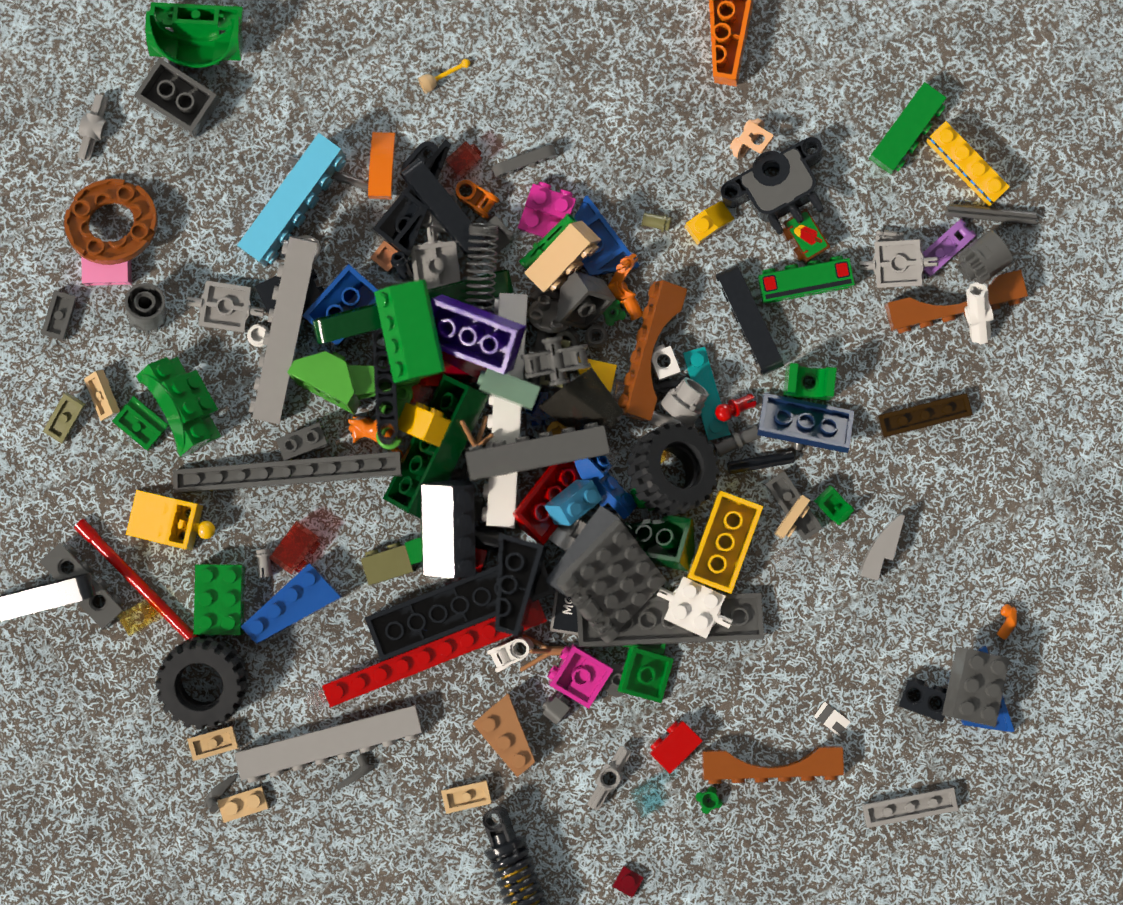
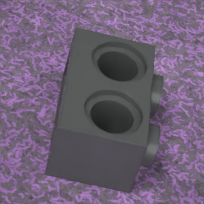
[276,422,330,461]

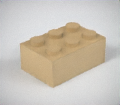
[525,221,601,293]

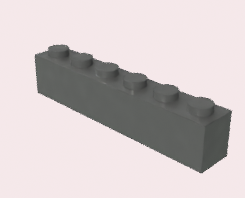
[465,423,610,481]

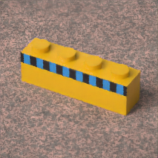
[926,121,1010,207]

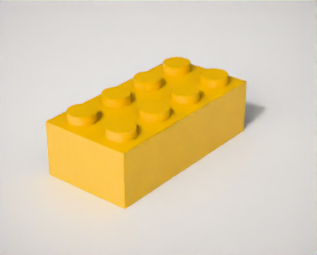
[686,490,763,594]

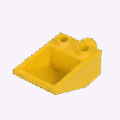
[126,490,215,550]

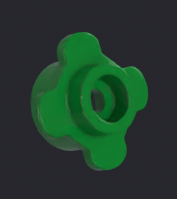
[603,299,626,326]
[695,787,723,814]

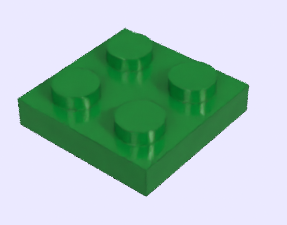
[617,646,674,703]

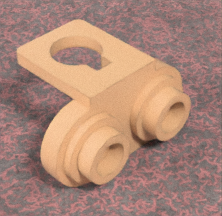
[730,118,774,159]

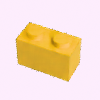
[398,402,451,447]

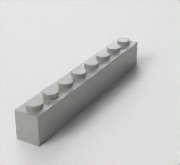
[249,236,317,424]
[234,705,423,783]

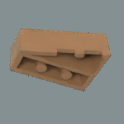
[472,692,535,777]

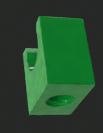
[783,363,837,401]

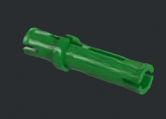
[519,213,577,270]

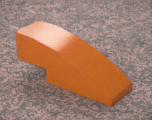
[368,132,395,200]

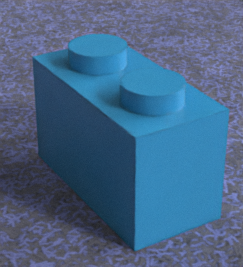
[544,480,602,526]

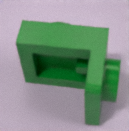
[814,485,855,525]

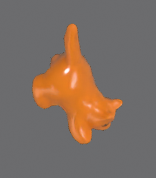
[348,416,404,458]

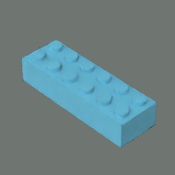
[237,133,346,267]

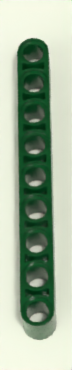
[312,269,514,344]

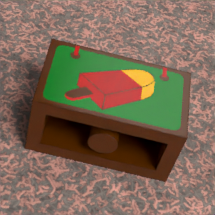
[782,208,830,264]

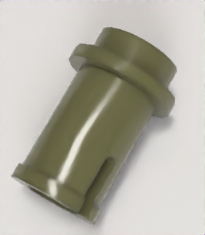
[641,212,671,232]

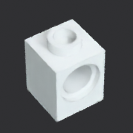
[651,344,681,382]

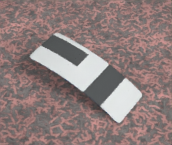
[814,702,850,736]

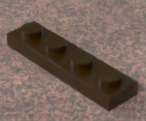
[877,393,973,438]

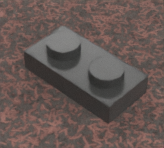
[41,290,78,341]

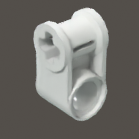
[487,637,534,673]

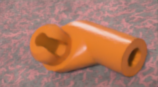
[997,604,1017,640]

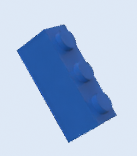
[302,264,378,348]

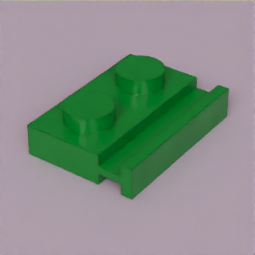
[112,396,169,451]

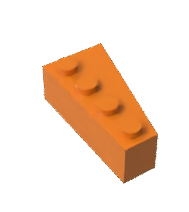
[709,0,754,87]

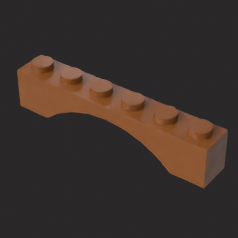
[885,270,1028,334]
[618,280,687,421]
[702,746,844,784]

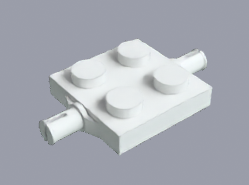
[657,576,733,638]

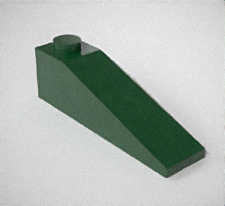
[625,516,695,571]

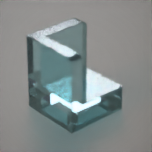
[630,782,662,818]

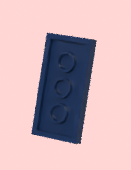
[757,393,854,453]

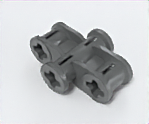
[520,336,591,386]

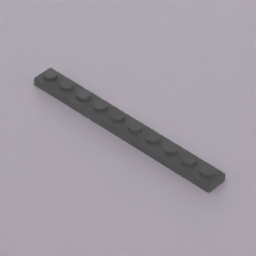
[173,451,403,494]

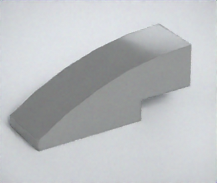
[858,515,905,581]

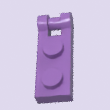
[923,218,976,277]

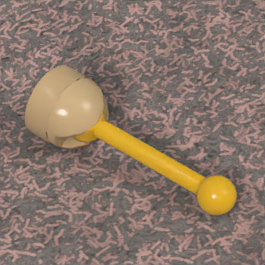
[418,59,470,94]

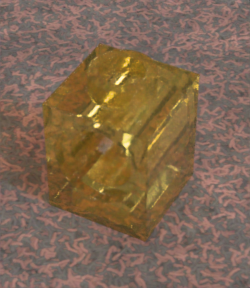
[118,602,157,636]

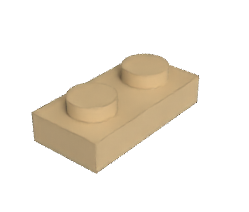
[84,369,120,421]
[774,495,810,539]
[187,726,239,761]
[441,780,492,814]
[217,786,269,823]

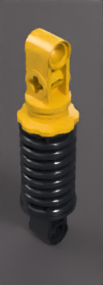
[482,806,548,905]

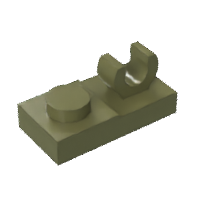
[42,392,86,444]

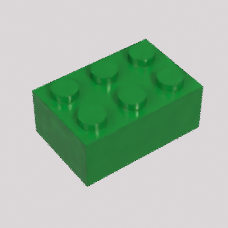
[194,564,245,635]

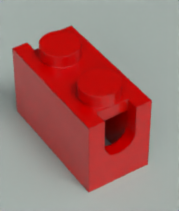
[650,720,703,774]

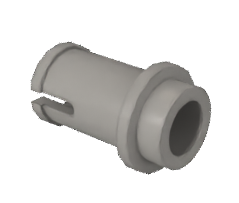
[254,549,273,578]

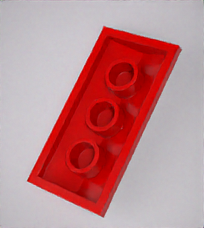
[513,461,582,545]

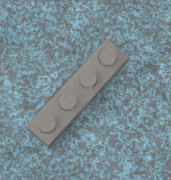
[861,787,958,828]

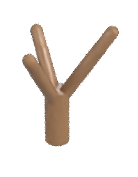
[460,415,494,447]
[520,634,569,672]

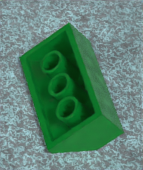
[374,279,445,383]

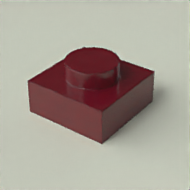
[612,866,644,898]

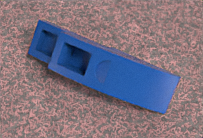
[574,455,637,519]

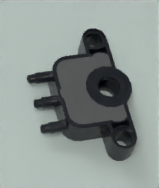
[720,137,824,235]

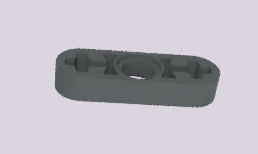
[492,144,558,179]

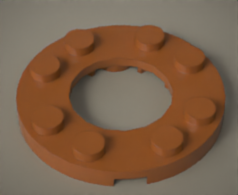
[64,179,158,265]

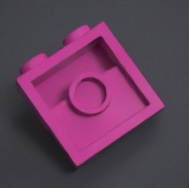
[517,182,576,238]
[547,643,613,709]

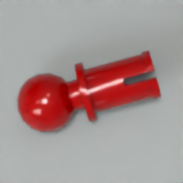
[715,393,756,422]

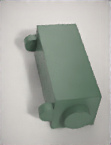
[477,368,541,411]

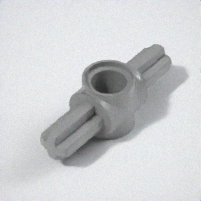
[78,94,108,161]
[587,746,631,810]

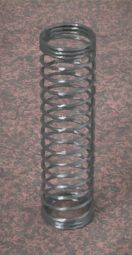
[465,223,499,314]

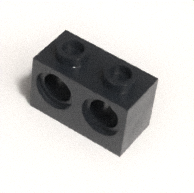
[896,677,947,722]

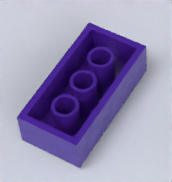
[431,295,526,374]

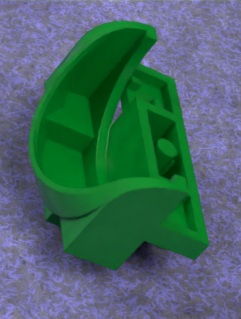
[145,2,244,68]
[136,357,222,458]

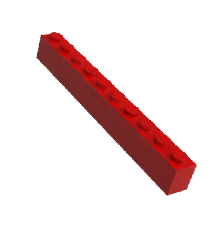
[322,600,547,707]

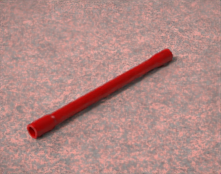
[74,518,199,640]

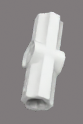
[964,282,993,344]

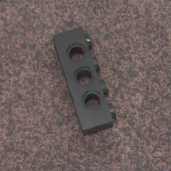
[39,543,126,630]

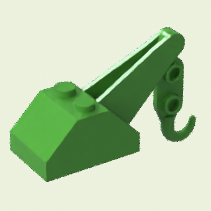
[287,351,421,449]

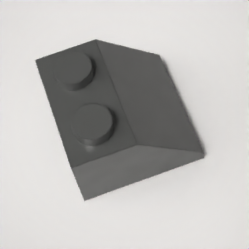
[557,271,616,330]

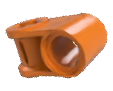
[456,180,500,219]

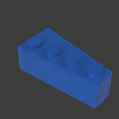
[241,563,343,644]

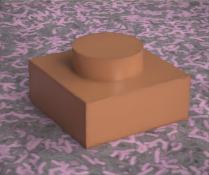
[370,240,398,273]

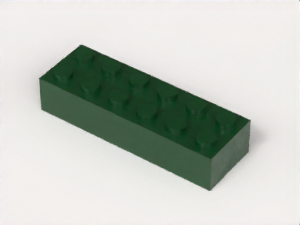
[383,374,489,519]

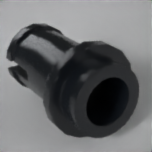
[391,251,413,281]

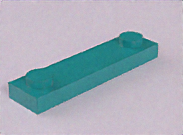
[682,347,730,441]

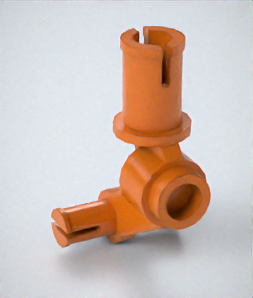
[608,254,643,321]

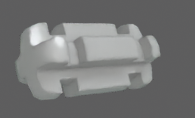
[875,229,904,242]

